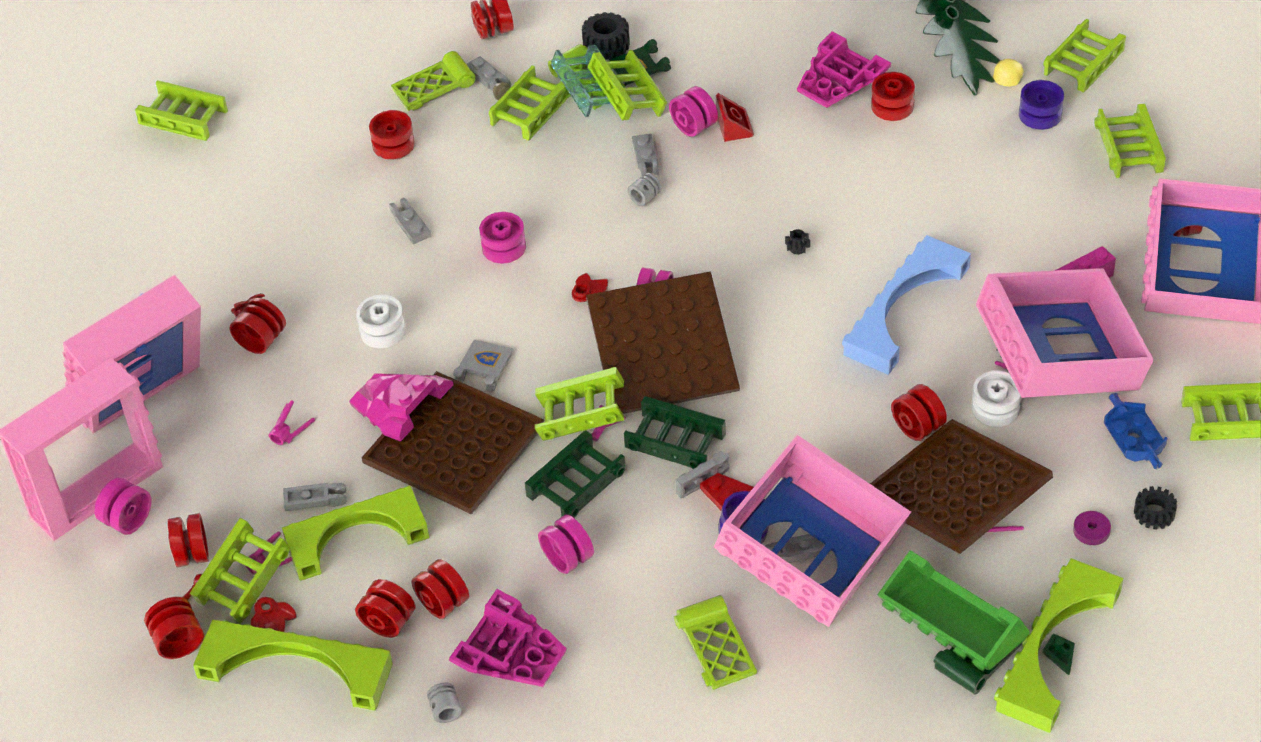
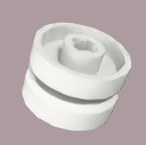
[356,295,405,348]
[972,371,1021,427]

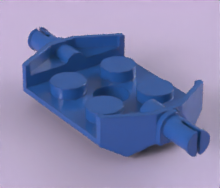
[1104,393,1167,469]

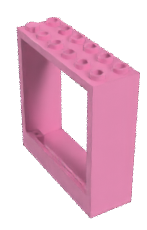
[0,358,163,541]

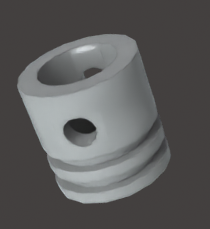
[628,173,661,206]
[427,683,462,723]

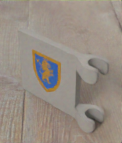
[453,340,514,391]

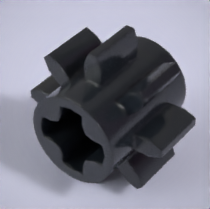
[785,229,810,255]

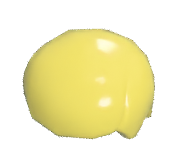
[993,59,1024,87]

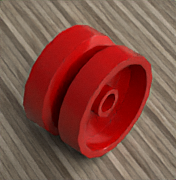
[871,72,915,121]
[369,110,415,160]
[891,384,947,441]
[168,513,209,568]
[411,559,470,619]
[355,579,416,638]

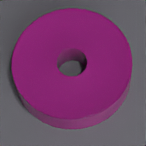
[1073,511,1111,545]

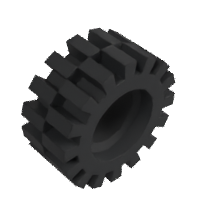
[1134,486,1177,530]

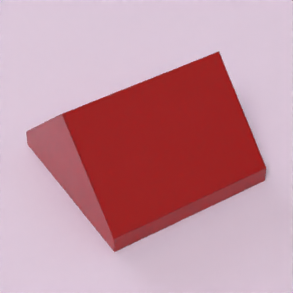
[716,93,754,142]

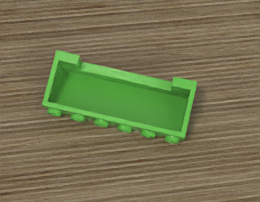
[877,550,1030,671]

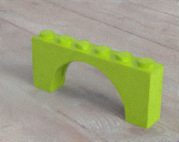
[282,486,429,581]

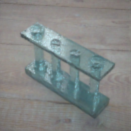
[551,45,630,117]

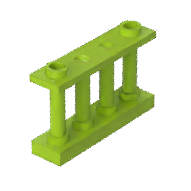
[1043,19,1126,93]
[588,50,667,121]
[489,65,572,140]
[135,80,228,141]
[1094,104,1166,178]
[535,367,624,441]
[1181,383,1261,441]
[190,518,290,624]

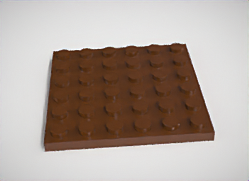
[586,271,740,414]
[361,371,544,514]
[870,419,1053,554]

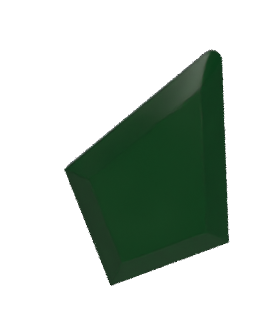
[1042,633,1075,675]

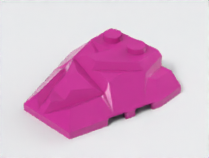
[797,31,892,108]
[349,373,454,441]
[449,589,567,687]

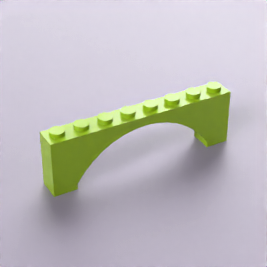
[994,558,1124,733]
[193,620,393,711]

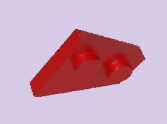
[700,473,754,511]

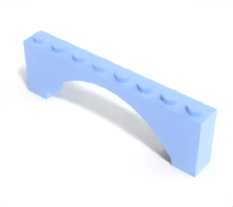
[842,235,971,375]

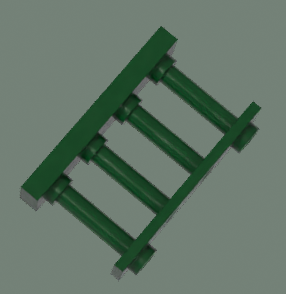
[624,396,726,469]
[525,430,625,517]

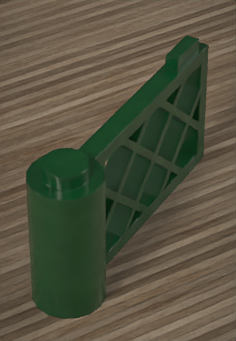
[934,642,1023,695]

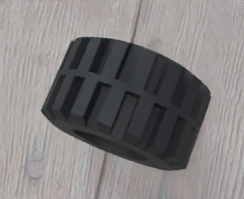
[582,12,630,60]

